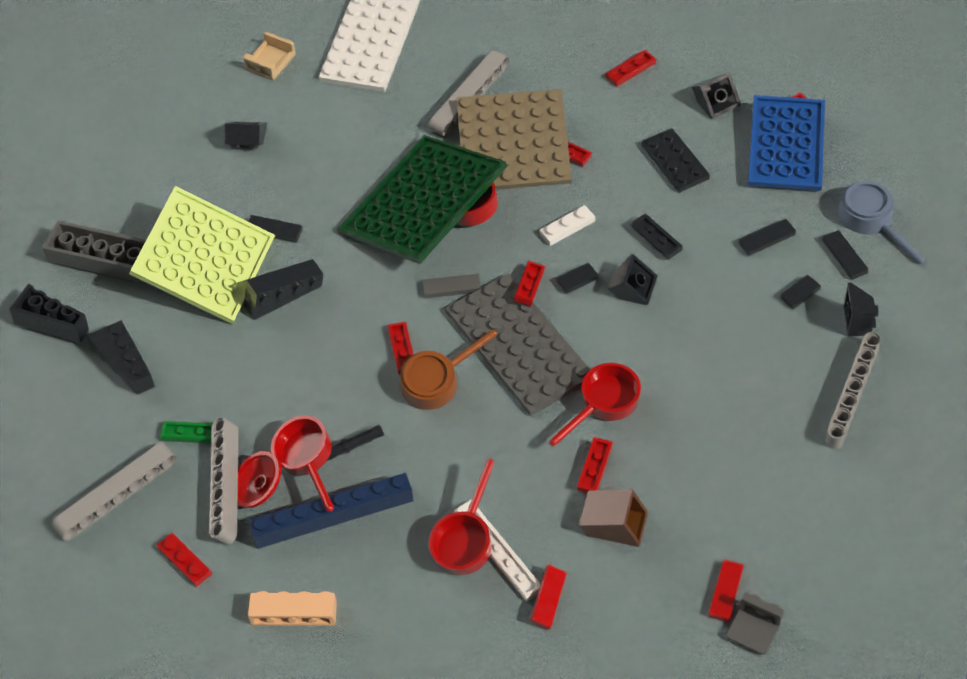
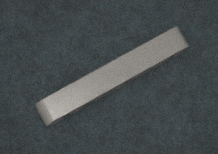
[428,50,509,137]
[825,332,881,449]
[209,417,238,545]
[52,443,177,541]

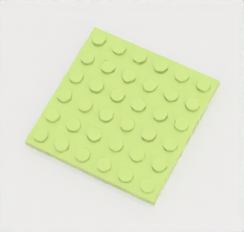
[129,186,275,324]

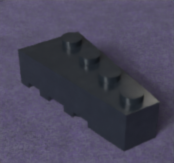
[244,259,324,320]
[9,283,89,343]
[87,320,155,395]

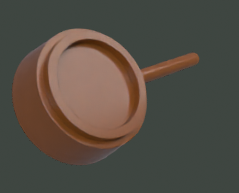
[400,329,497,410]

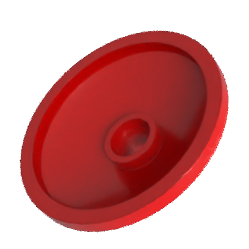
[237,451,281,508]

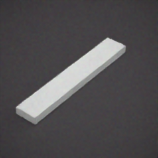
[454,500,540,602]

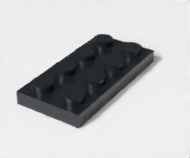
[641,128,710,193]

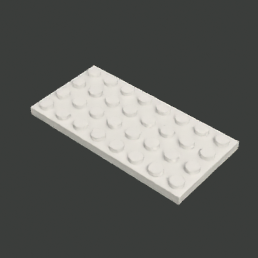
[319,0,420,92]

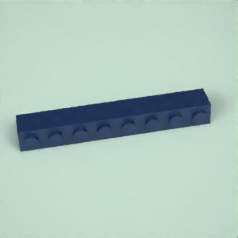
[249,472,414,549]

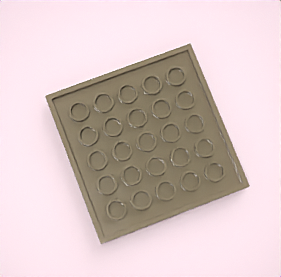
[457,89,572,190]

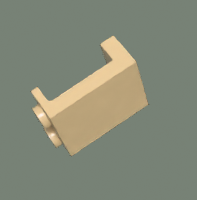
[243,32,295,81]

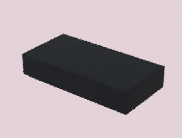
[557,262,599,294]
[780,274,821,309]

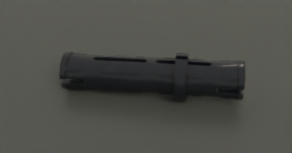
[329,424,385,460]

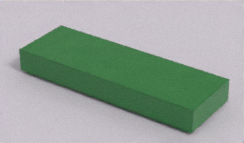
[160,421,213,444]

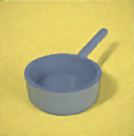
[838,181,924,264]

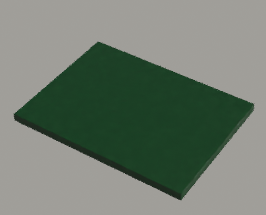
[337,135,507,264]

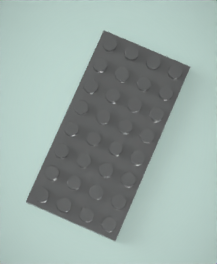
[446,273,590,416]

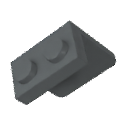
[727,592,785,655]

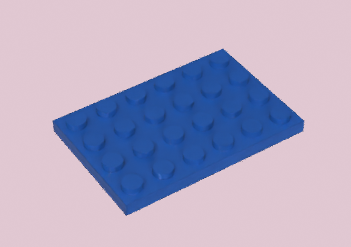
[748,95,825,191]

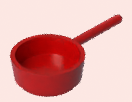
[458,182,498,226]
[549,363,641,446]
[271,415,334,512]
[429,459,494,575]

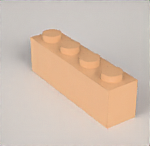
[248,591,337,626]

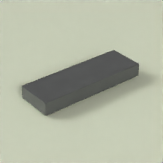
[423,273,480,298]

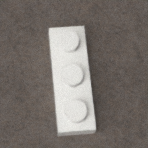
[540,205,595,246]

